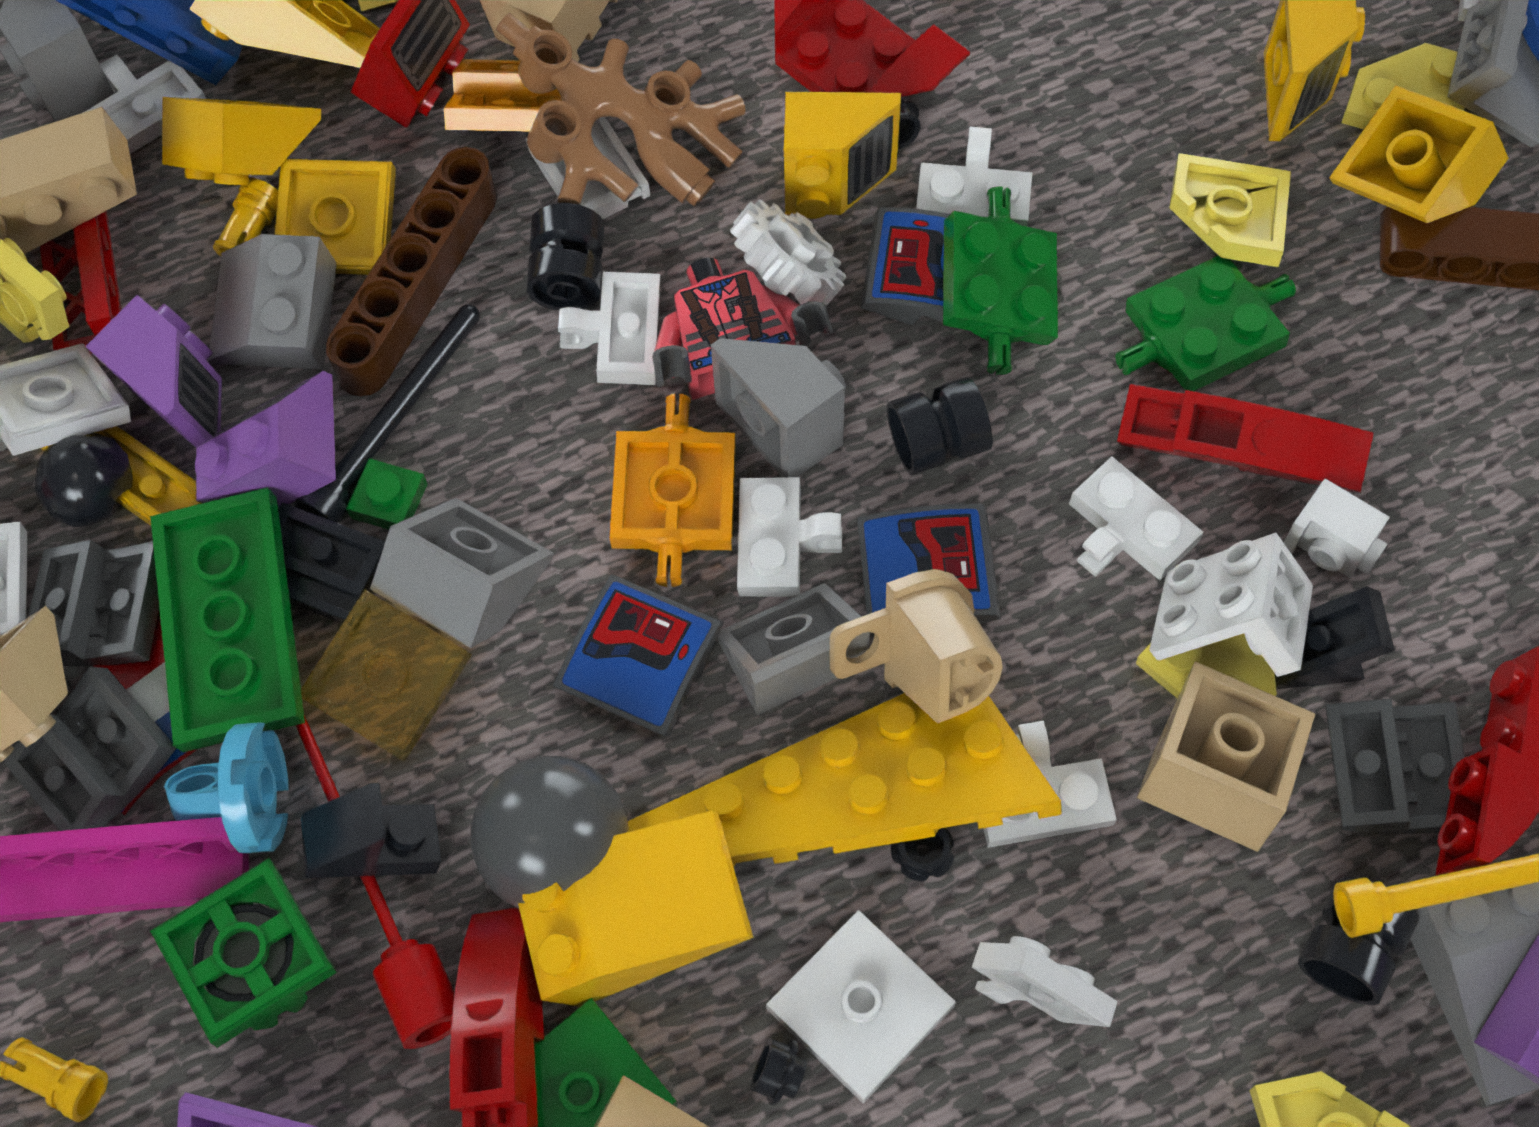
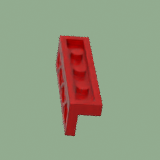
[40,211,122,354]

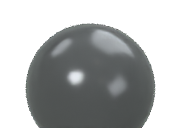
[470,756,629,909]

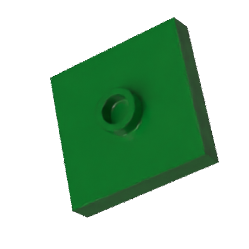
[534,998,678,1127]

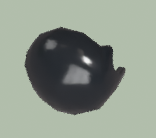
[35,432,133,527]

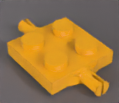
[609,394,736,587]

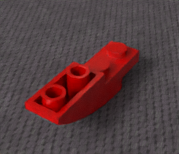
[1117,384,1374,493]
[1435,646,1539,876]
[449,907,544,1127]

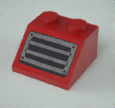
[350,0,470,128]

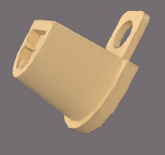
[830,569,1003,723]

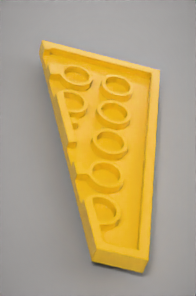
[628,693,1062,867]

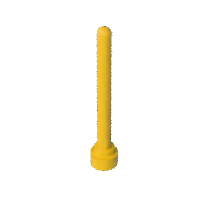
[1333,853,1539,938]

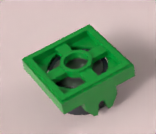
[150,858,337,1048]

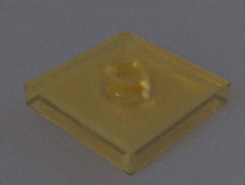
[301,590,472,761]

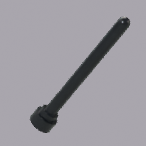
[294,304,480,523]

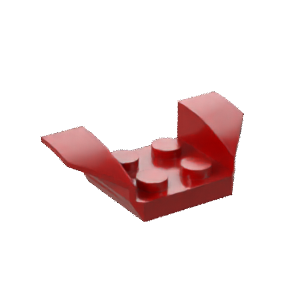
[774,0,970,97]

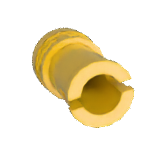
[213,177,278,256]
[0,1037,108,1122]

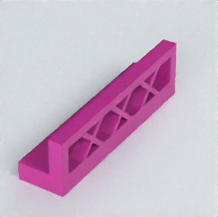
[0,817,249,922]

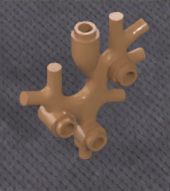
[496,13,745,207]

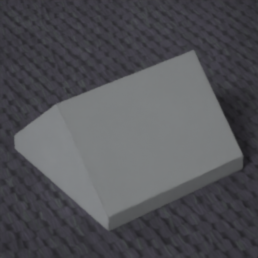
[717,583,870,715]

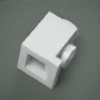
[1284,479,1390,578]

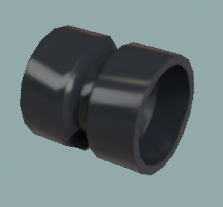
[526,203,604,310]
[887,377,993,475]
[1298,877,1420,1005]

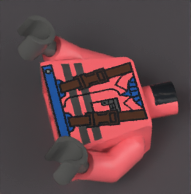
[652,257,833,400]

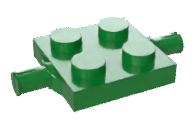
[943,186,1058,375]
[1115,255,1296,391]

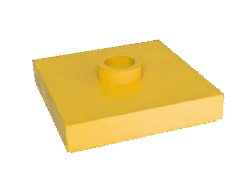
[275,159,396,275]

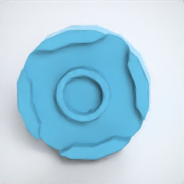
[164,722,289,854]

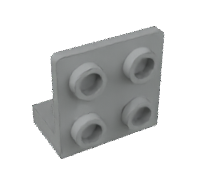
[1447,0,1539,147]

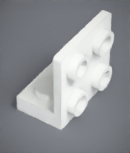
[1149,533,1313,677]

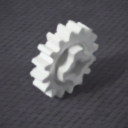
[730,200,846,306]

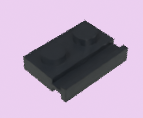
[278,502,385,628]

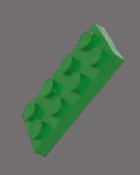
[150,487,305,752]

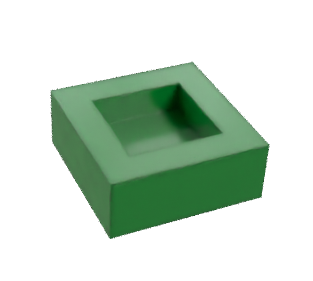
[346,458,428,530]

